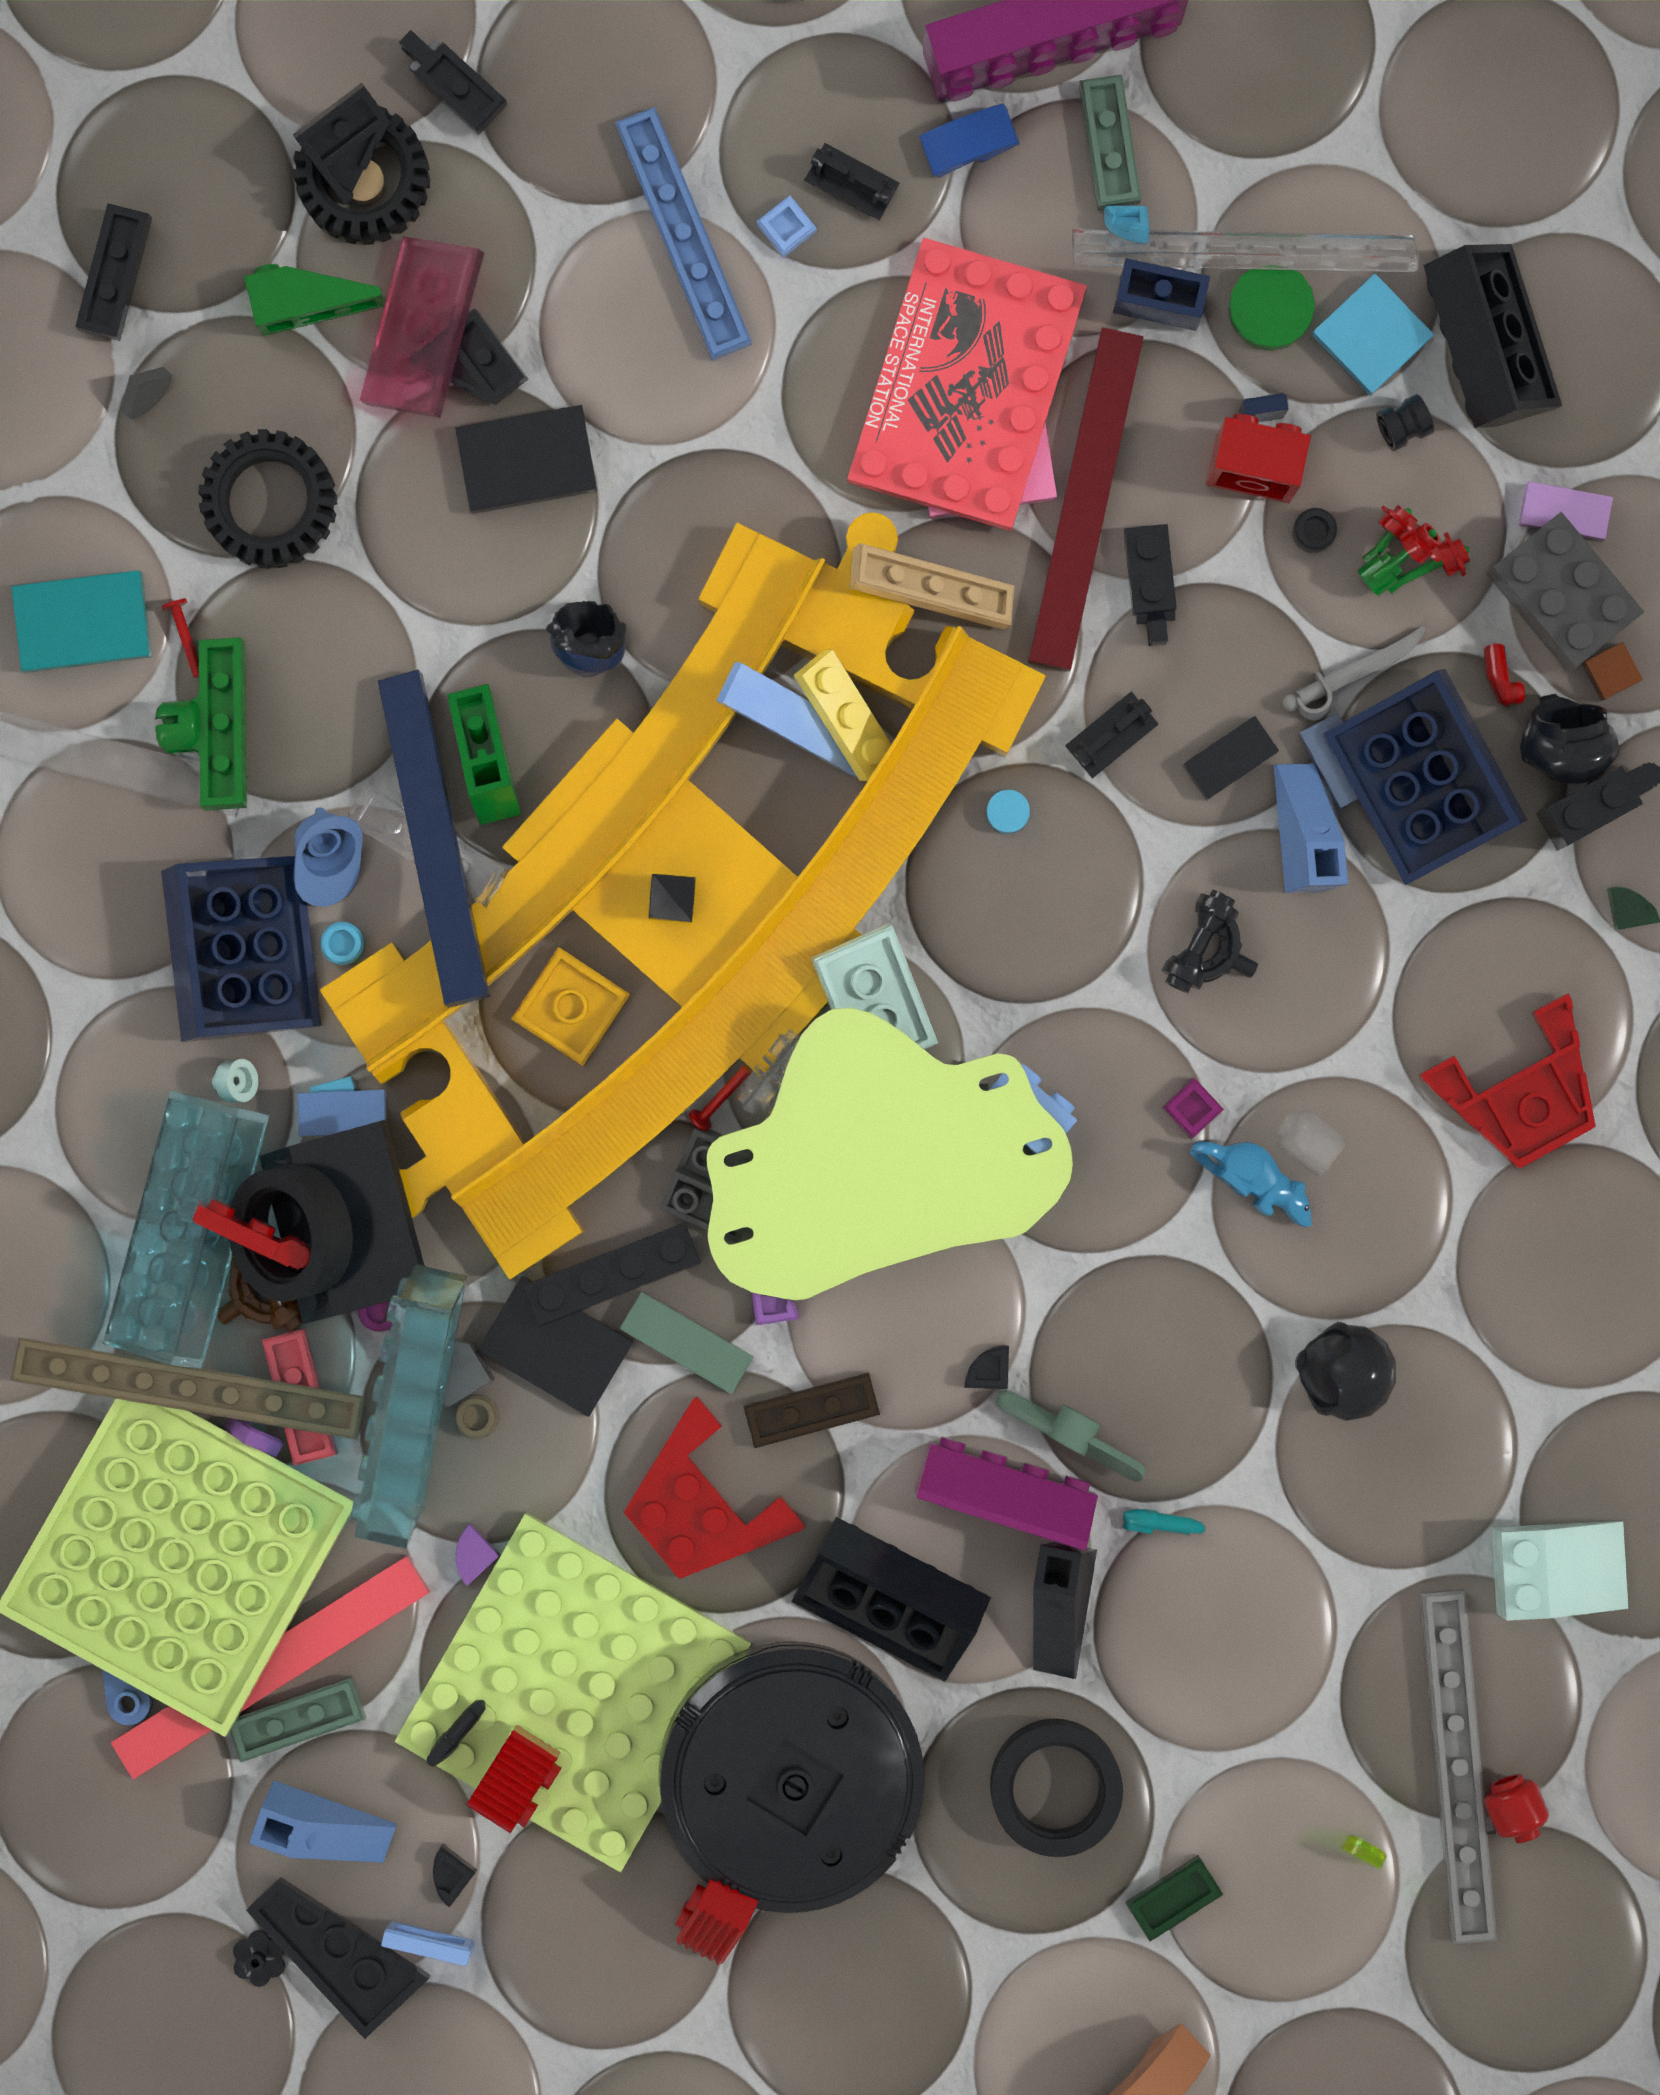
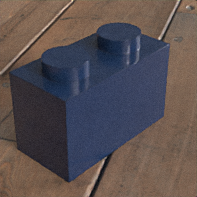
[1113,258,1210,331]

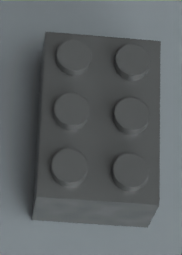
[1486,511,1644,673]

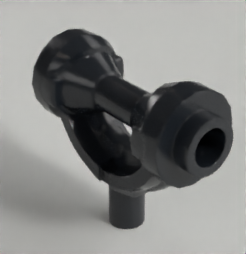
[1161,890,1258,994]

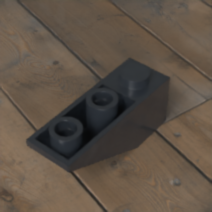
[1033,1541,1097,1679]

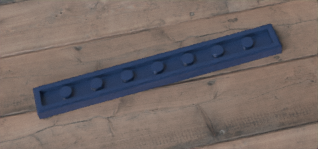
[378,669,490,1008]

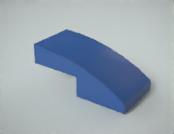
[919,103,1020,178]

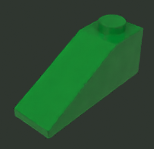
[244,264,387,336]
[447,684,521,825]

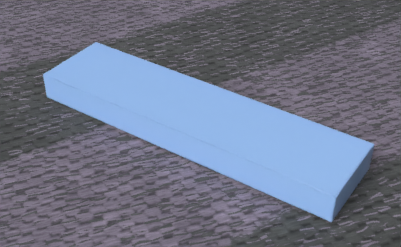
[716,662,858,778]

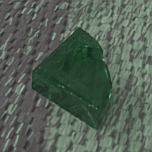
[1607,887,1660,931]

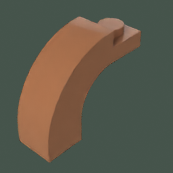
[1108,2023,1211,2095]

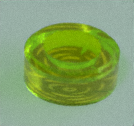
[1341,1834,1387,1870]

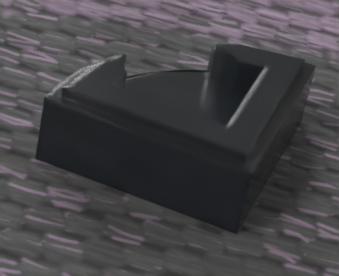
[964,1345,1009,1389]
[433,1844,477,1908]

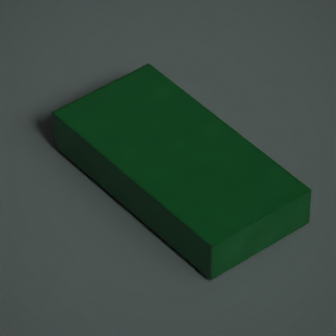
[1126,1855,1223,1942]

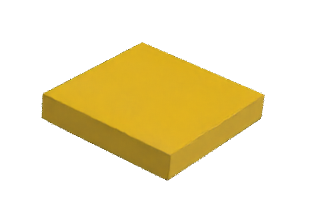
[511,947,631,1067]

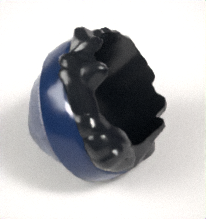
[546,601,627,677]

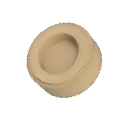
[351,161,386,205]

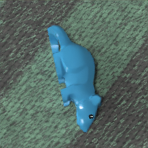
[1189,1141,1312,1227]

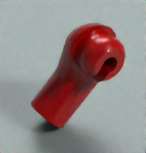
[1484,644,1525,707]

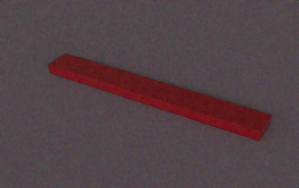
[1028,327,1144,672]

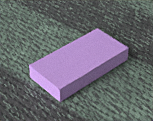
[1518,481,1613,542]

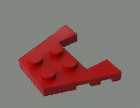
[1418,993,1596,1169]
[623,1396,806,1579]

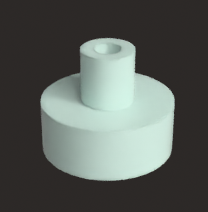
[212,1059,258,1103]

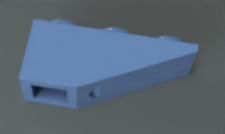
[1274,764,1348,893]
[249,1781,397,1863]

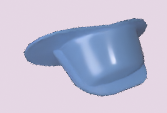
[294,807,363,907]

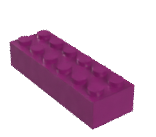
[923,0,1189,102]

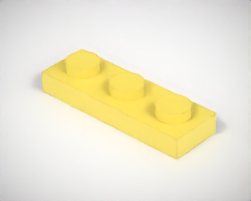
[793,650,891,781]

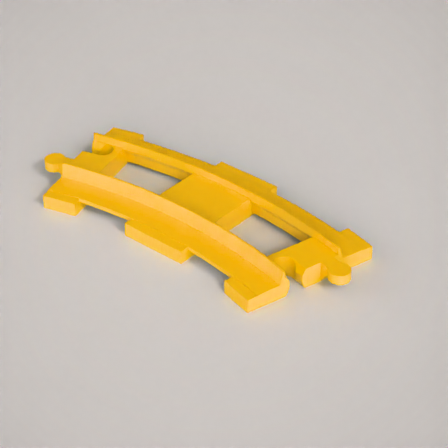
[320,512,1046,1280]

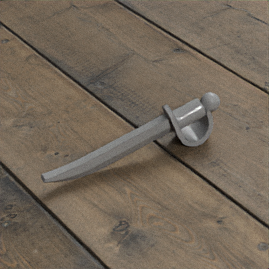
[1283,626,1425,721]

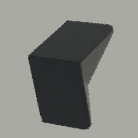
[648,874,696,922]

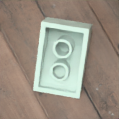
[1492,1521,1628,1621]

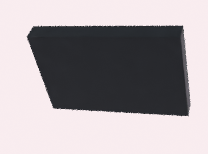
[455,405,598,514]
[477,1276,634,1417]

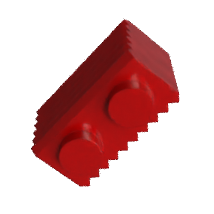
[466,1725,562,1834]
[674,1879,759,1965]

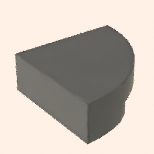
[121,367,172,419]

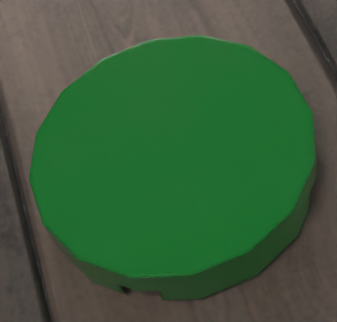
[1228,262,1315,351]

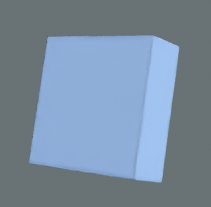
[756,195,817,258]

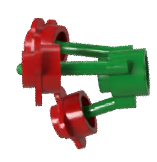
[1357,505,1470,597]

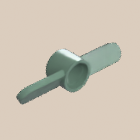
[996,1390,1146,1482]

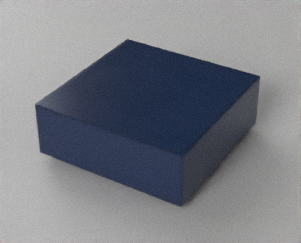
[1239,393,1289,422]

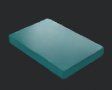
[11,570,152,673]

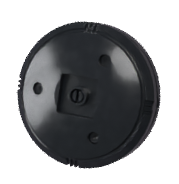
[658,1641,924,1913]

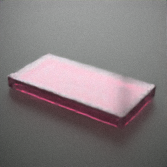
[359,236,484,418]

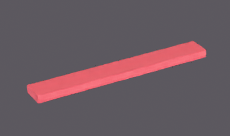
[111,1555,431,1780]

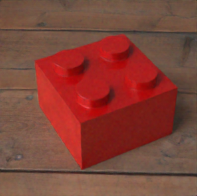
[1206,414,1311,503]

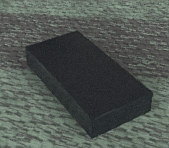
[1182,716,1279,801]

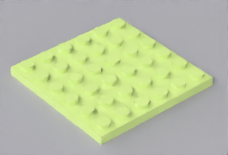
[0,1399,357,1737]
[394,1512,751,1872]

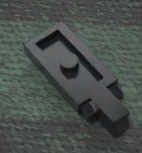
[399,30,507,136]
[1124,524,1177,646]

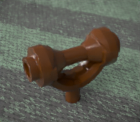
[215,1247,303,1333]

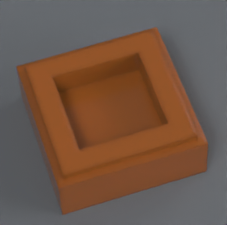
[1582,642,1643,701]

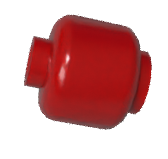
[1484,1774,1549,1843]

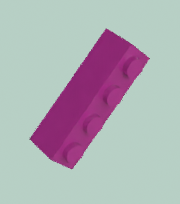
[914,1436,1098,1551]

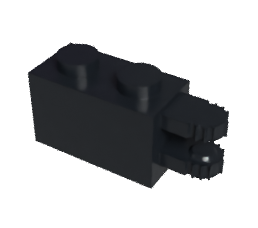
[1536,762,1660,851]

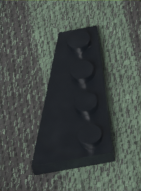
[246,1877,431,2039]

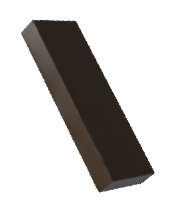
[743,1372,880,1448]

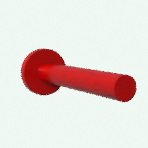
[162,598,199,678]
[688,1065,751,1131]

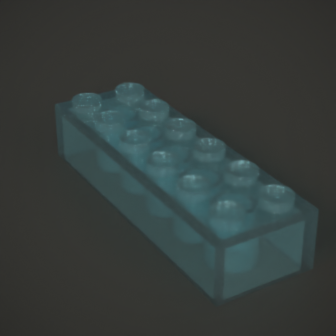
[103,1090,270,1369]
[351,1264,467,1549]

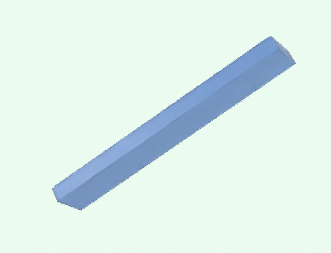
[615,106,752,361]

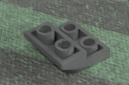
[659,1126,753,1243]

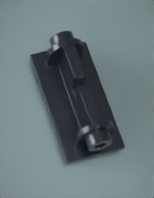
[804,143,900,221]
[1065,691,1159,779]

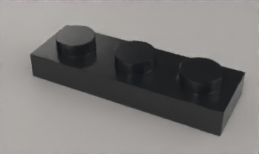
[75,203,152,341]

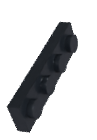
[523,1222,701,1327]

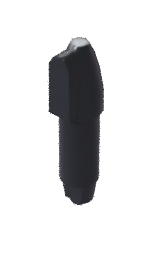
[427,1700,486,1767]

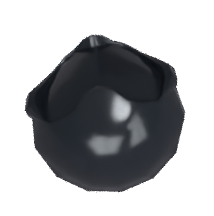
[1520,694,1619,784]
[1295,1322,1396,1421]

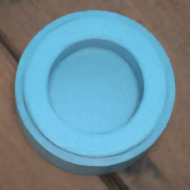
[986,790,1030,834]
[321,922,366,966]

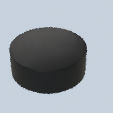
[1292,508,1337,553]

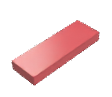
[262,1328,338,1466]

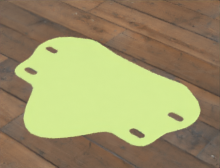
[707,1008,1073,1301]

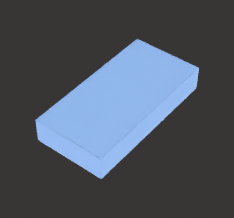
[381,1921,475,1966]

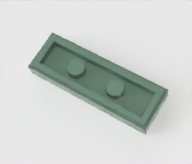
[1079,74,1141,210]
[620,1291,754,1395]
[230,1677,366,1762]

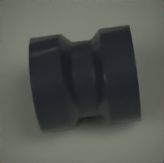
[1376,394,1434,451]

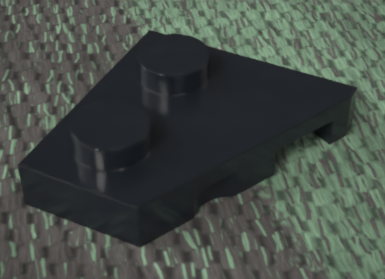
[293,83,390,205]
[410,308,528,405]

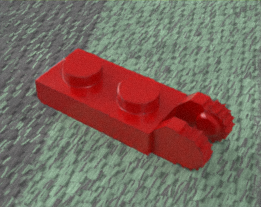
[192,1198,311,1270]

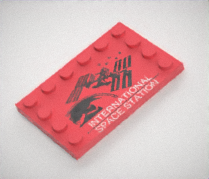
[847,237,1087,532]

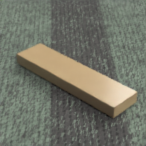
[849,543,1015,630]

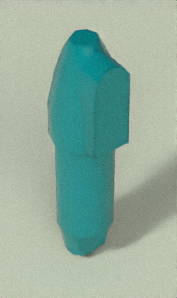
[1123,1509,1205,1535]

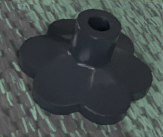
[233,1930,285,1987]

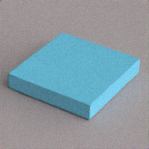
[1311,274,1434,396]

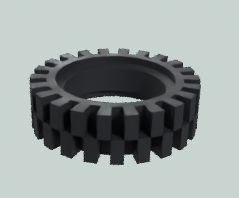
[293,106,431,245]
[198,429,338,569]

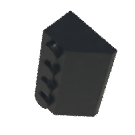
[1423,244,1562,429]
[791,1517,991,1682]

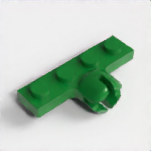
[155,637,247,811]

